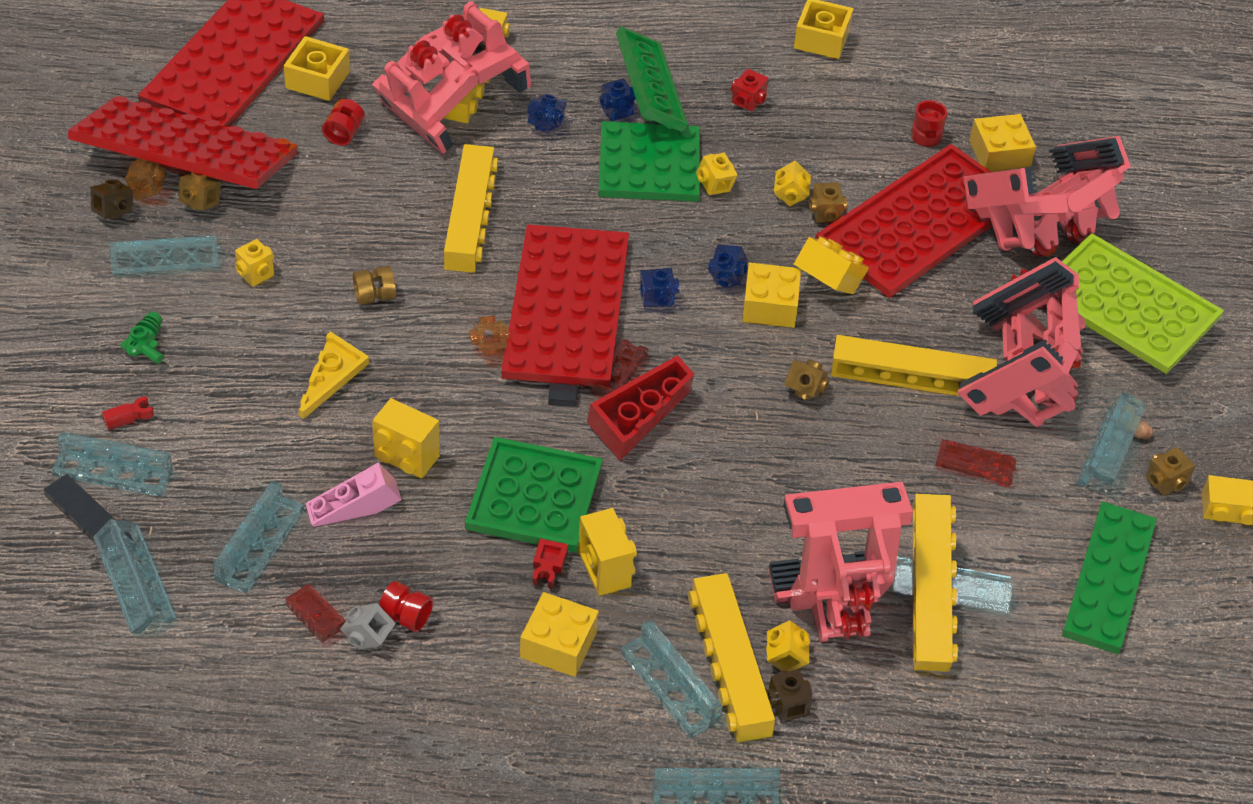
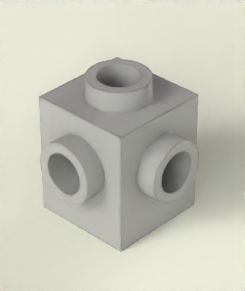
[340,603,396,650]

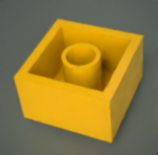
[794,0,854,59]
[284,36,350,101]
[969,114,1036,172]
[794,236,869,295]
[742,262,801,328]
[372,398,440,478]
[578,508,637,596]
[520,592,599,677]

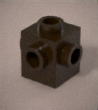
[90,179,133,219]
[766,669,812,723]

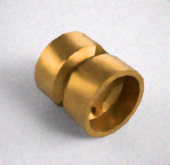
[352,265,396,305]

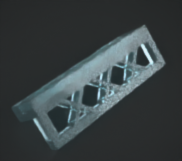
[109,235,219,274]
[1076,391,1147,488]
[52,432,173,497]
[213,481,304,594]
[93,519,176,634]
[892,557,1013,612]
[620,620,722,738]
[653,768,781,804]

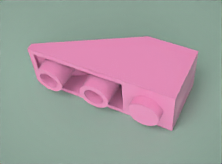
[306,463,402,527]

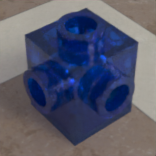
[599,78,636,122]
[527,94,567,132]
[708,244,748,287]
[639,268,680,307]

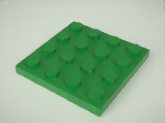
[598,121,700,202]
[465,437,603,553]

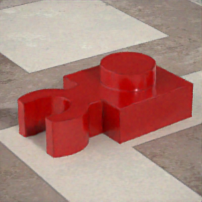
[533,539,568,589]

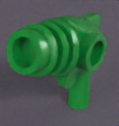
[120,311,164,364]

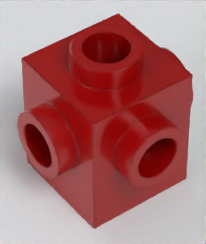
[730,69,769,112]

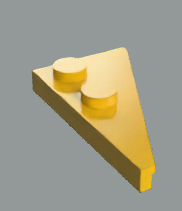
[298,331,369,419]

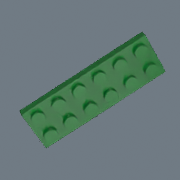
[616,26,688,132]
[1062,501,1157,655]

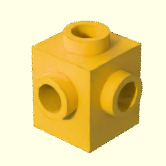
[696,153,738,195]
[774,160,811,207]
[235,239,274,287]
[766,621,810,672]

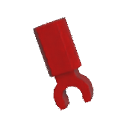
[101,396,154,431]

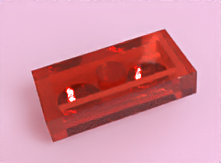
[285,583,346,643]

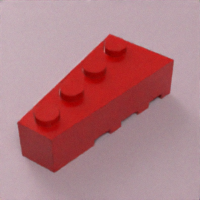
[587,355,694,461]

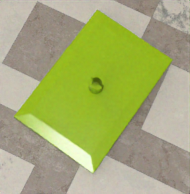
[1062,234,1224,374]

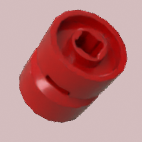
[322,99,365,146]
[911,100,947,147]
[379,581,434,633]

